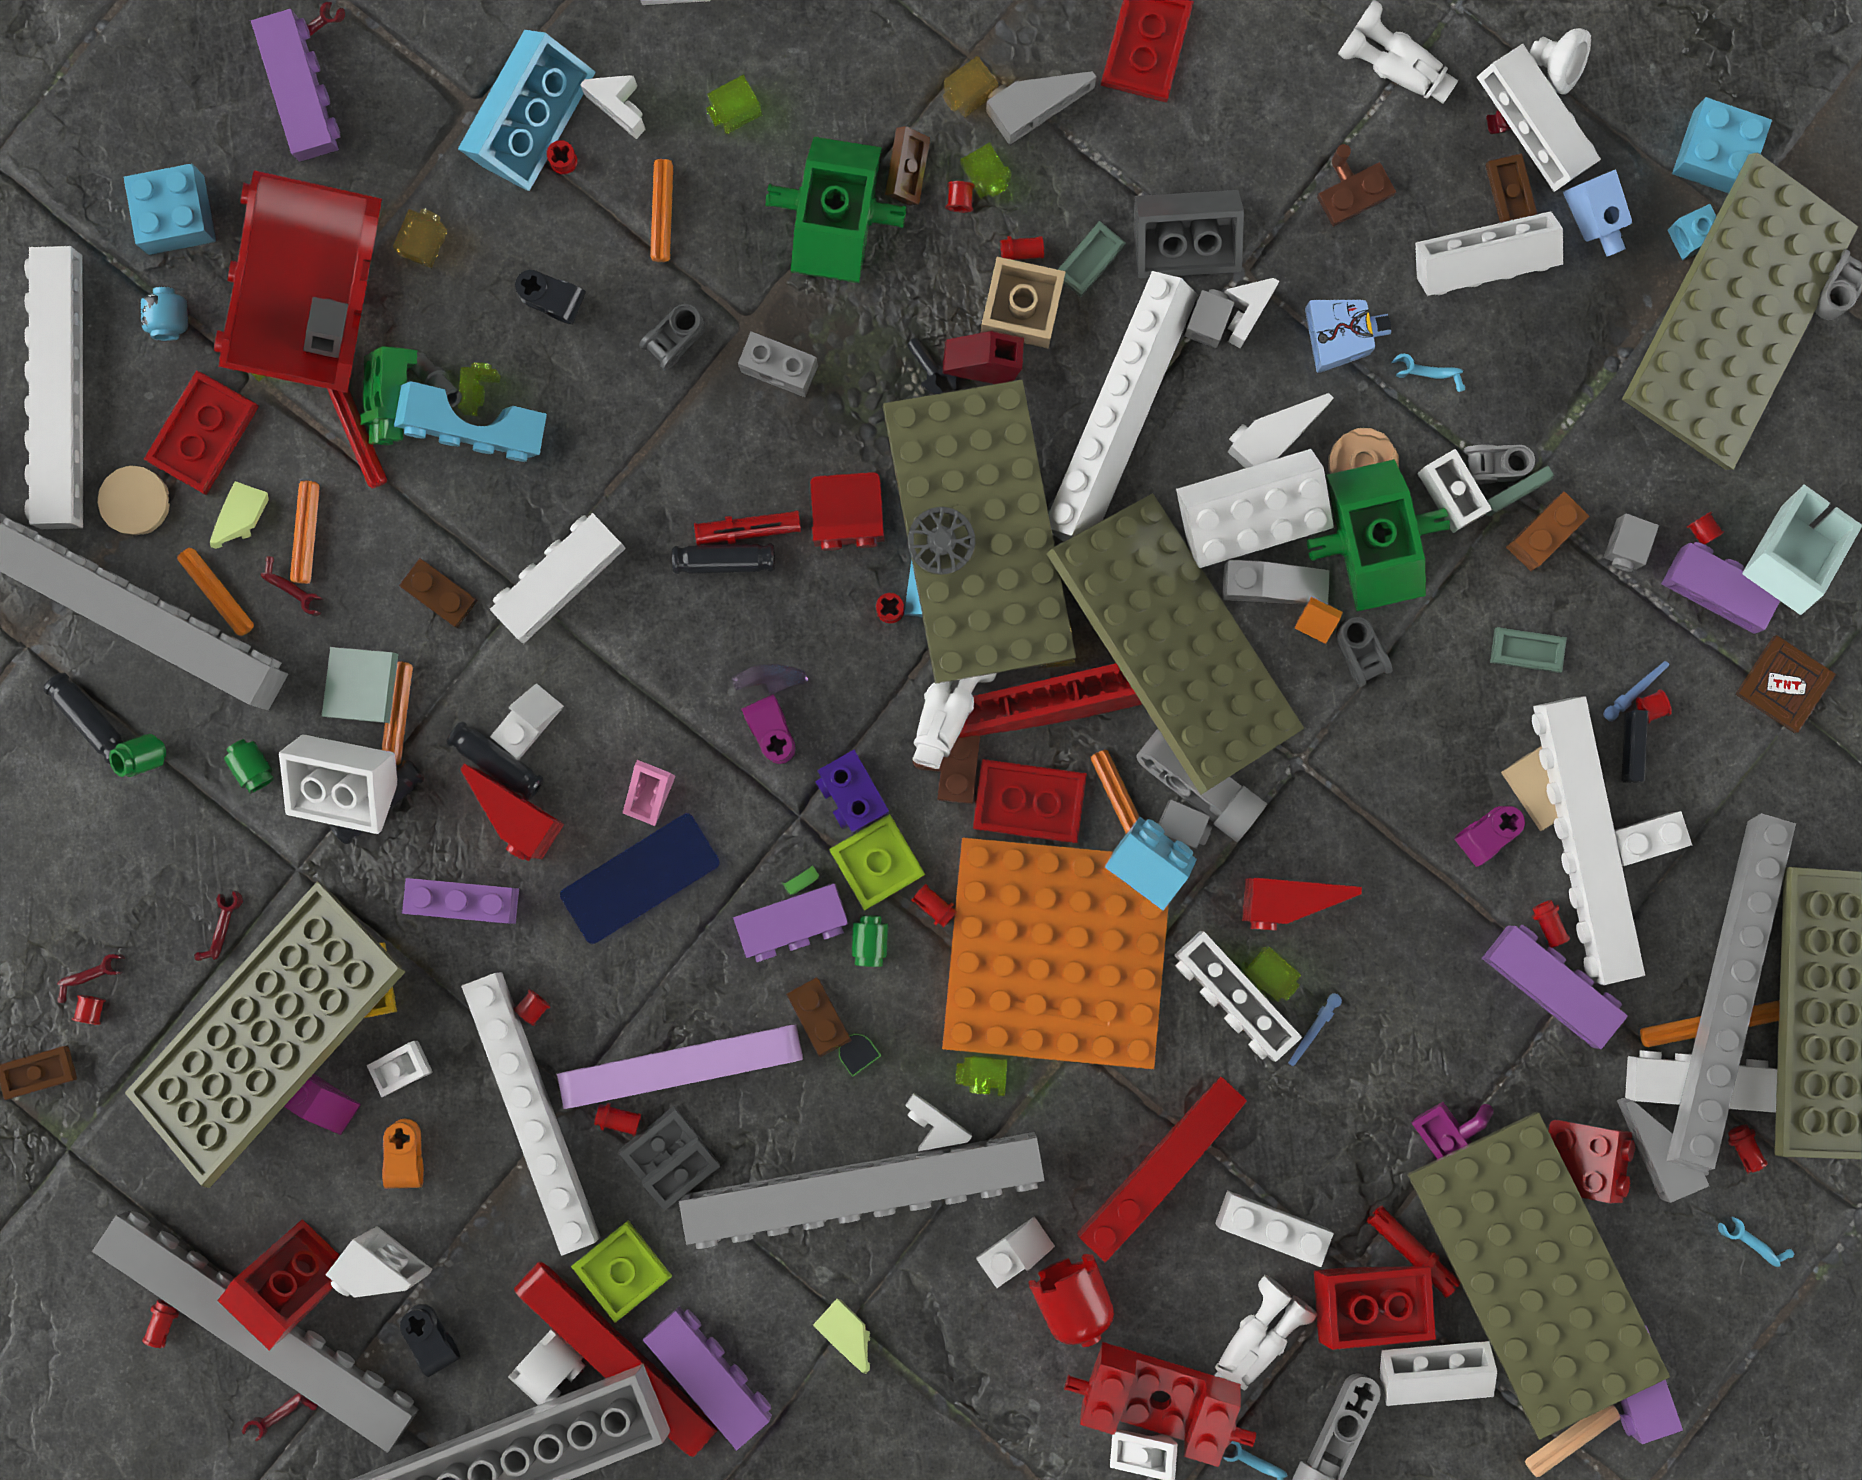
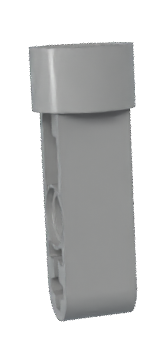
[1137,728,1267,843]
[1292,1373,1381,1480]

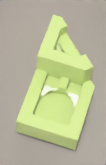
[210,481,269,549]
[813,1299,870,1374]

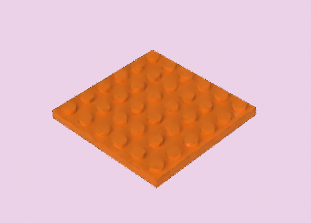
[942,838,1169,1069]

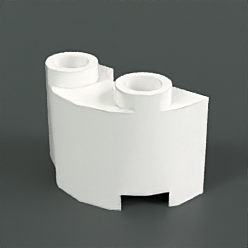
[508,1329,586,1405]

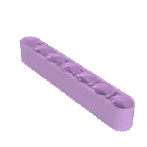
[557,1024,803,1109]

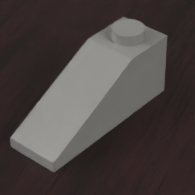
[986,71,1096,145]
[1222,560,1329,605]
[1617,1098,1709,1203]

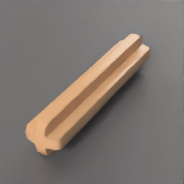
[1525,1405,1621,1477]

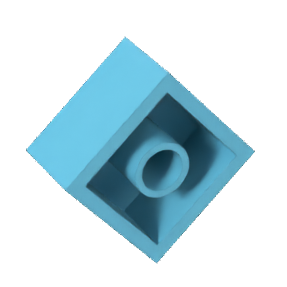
[1672,97,1772,193]
[123,163,216,255]
[1105,817,1197,910]

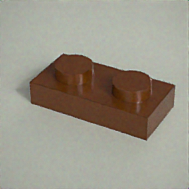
[885,126,930,206]
[1485,153,1537,223]
[399,558,478,628]
[786,977,852,1057]
[0,1045,77,1100]

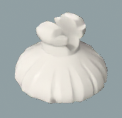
[1530,28,1591,94]

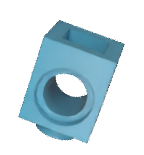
[1667,204,1717,260]

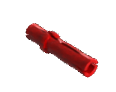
[694,510,801,545]
[1366,1205,1461,1298]

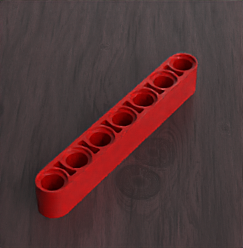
[514,1261,719,1457]

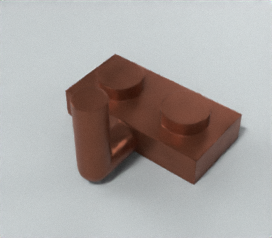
[1317,144,1396,227]
[913,735,980,804]

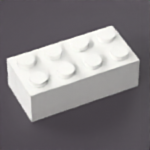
[1176,449,1334,568]

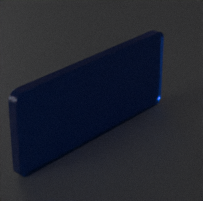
[560,813,720,944]

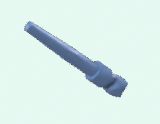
[1603,661,1669,721]
[1288,993,1342,1066]

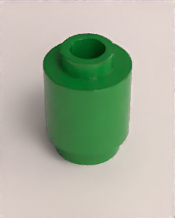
[109,734,166,777]
[224,739,274,794]
[851,915,888,967]

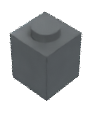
[303,297,348,358]

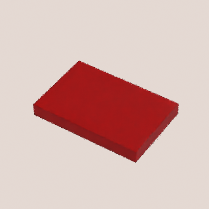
[1101,0,1194,103]
[144,370,259,495]
[973,759,1087,843]

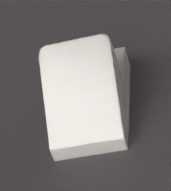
[580,75,645,139]
[1224,278,1279,348]
[490,683,564,760]
[367,1040,433,1097]
[906,1092,972,1151]
[976,1216,1055,1288]
[1110,1430,1178,1480]

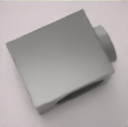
[1184,289,1235,348]
[1603,514,1659,572]
[1158,800,1212,850]

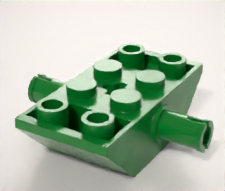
[765,137,906,283]
[1307,459,1450,612]

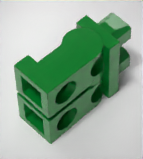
[361,346,417,445]

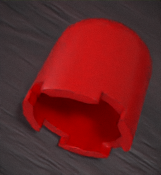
[1028,1254,1114,1347]

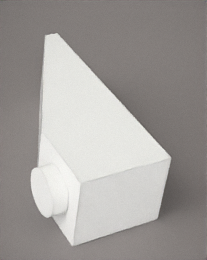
[1228,393,1334,468]

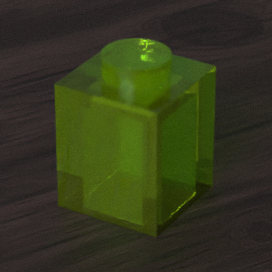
[705,75,762,134]
[1242,946,1301,1002]

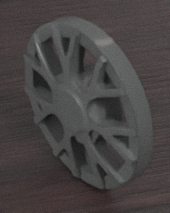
[908,507,975,575]

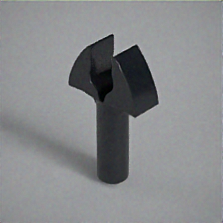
[907,338,956,395]

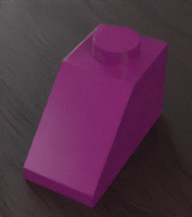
[284,1074,361,1135]

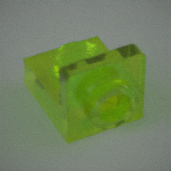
[960,142,1011,198]
[458,362,501,416]

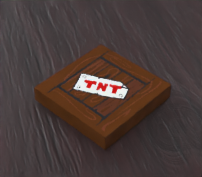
[1735,635,1836,733]

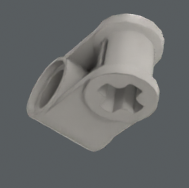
[1815,249,1862,320]
[1464,445,1535,485]

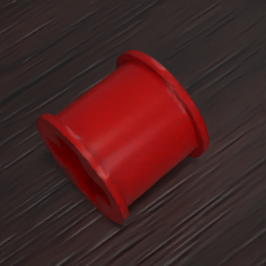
[547,140,578,175]
[945,181,975,213]
[1687,511,1725,545]
[876,593,904,624]
[1636,689,1672,724]
[513,989,551,1026]
[72,995,106,1025]

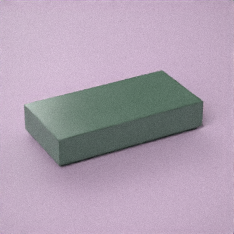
[1058,221,1126,298]
[1485,466,1554,517]
[1490,627,1567,673]

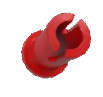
[1000,236,1044,260]
[911,884,957,928]
[1532,900,1570,948]
[594,1102,641,1136]
[1728,1124,1768,1173]
[142,1299,179,1348]

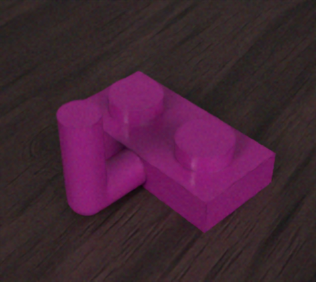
[1412,1102,1494,1159]

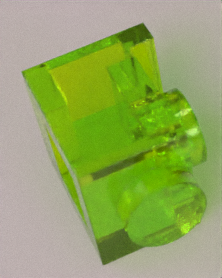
[955,1055,1007,1096]

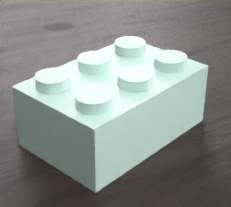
[1742,485,1862,615]

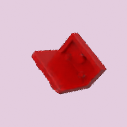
[810,472,885,551]
[1548,1120,1635,1203]

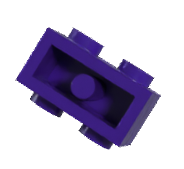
[815,750,890,833]

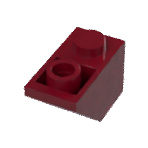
[943,331,1024,384]

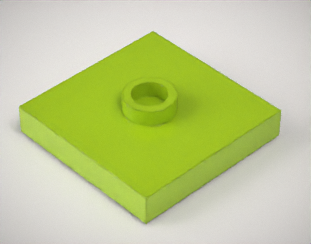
[829,814,925,910]
[571,1220,672,1323]

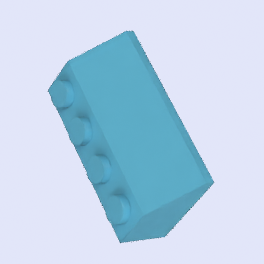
[458,30,596,191]

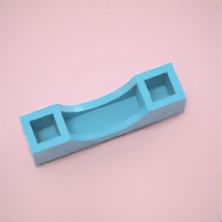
[394,381,547,462]

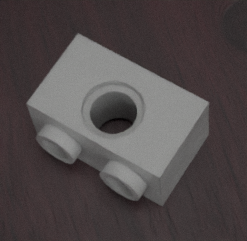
[738,332,818,397]

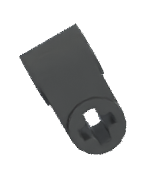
[639,304,705,371]
[1336,617,1393,687]

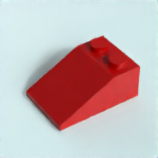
[460,764,565,861]
[1242,878,1362,930]
[217,1219,340,1351]
[1314,1266,1436,1350]

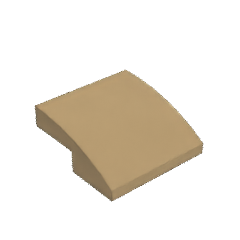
[1501,746,1558,831]

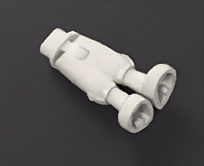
[1338,0,1458,104]
[913,673,997,769]
[1214,1275,1318,1390]

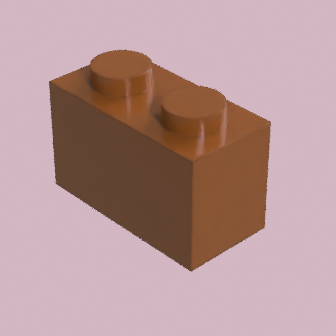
[1506,491,1589,571]

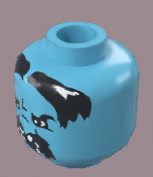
[141,287,188,341]

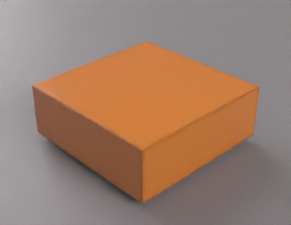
[1295,597,1343,644]

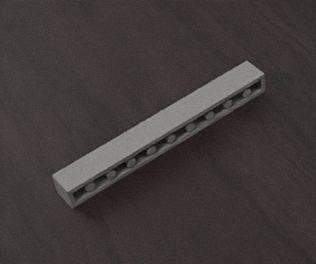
[1667,813,1796,1171]
[92,1211,419,1453]

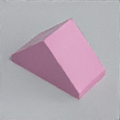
[623,760,676,826]

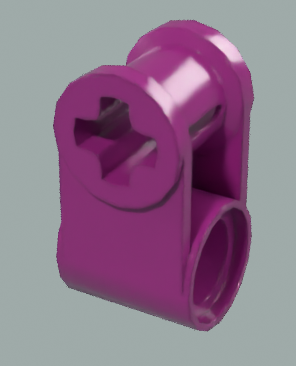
[742,694,796,764]
[1454,806,1525,867]

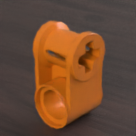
[382,1118,424,1189]

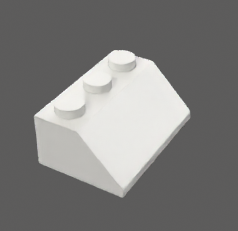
[279,734,397,834]
[326,1226,433,1298]

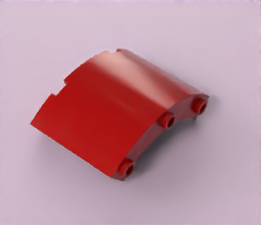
[214,170,382,392]

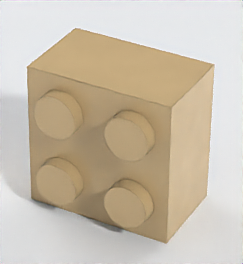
[981,257,1065,349]

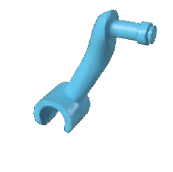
[1392,353,1465,392]
[1718,1217,1795,1267]
[1223,1441,1288,1480]

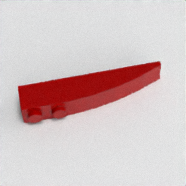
[958,663,1142,738]
[1077,1076,1247,1263]

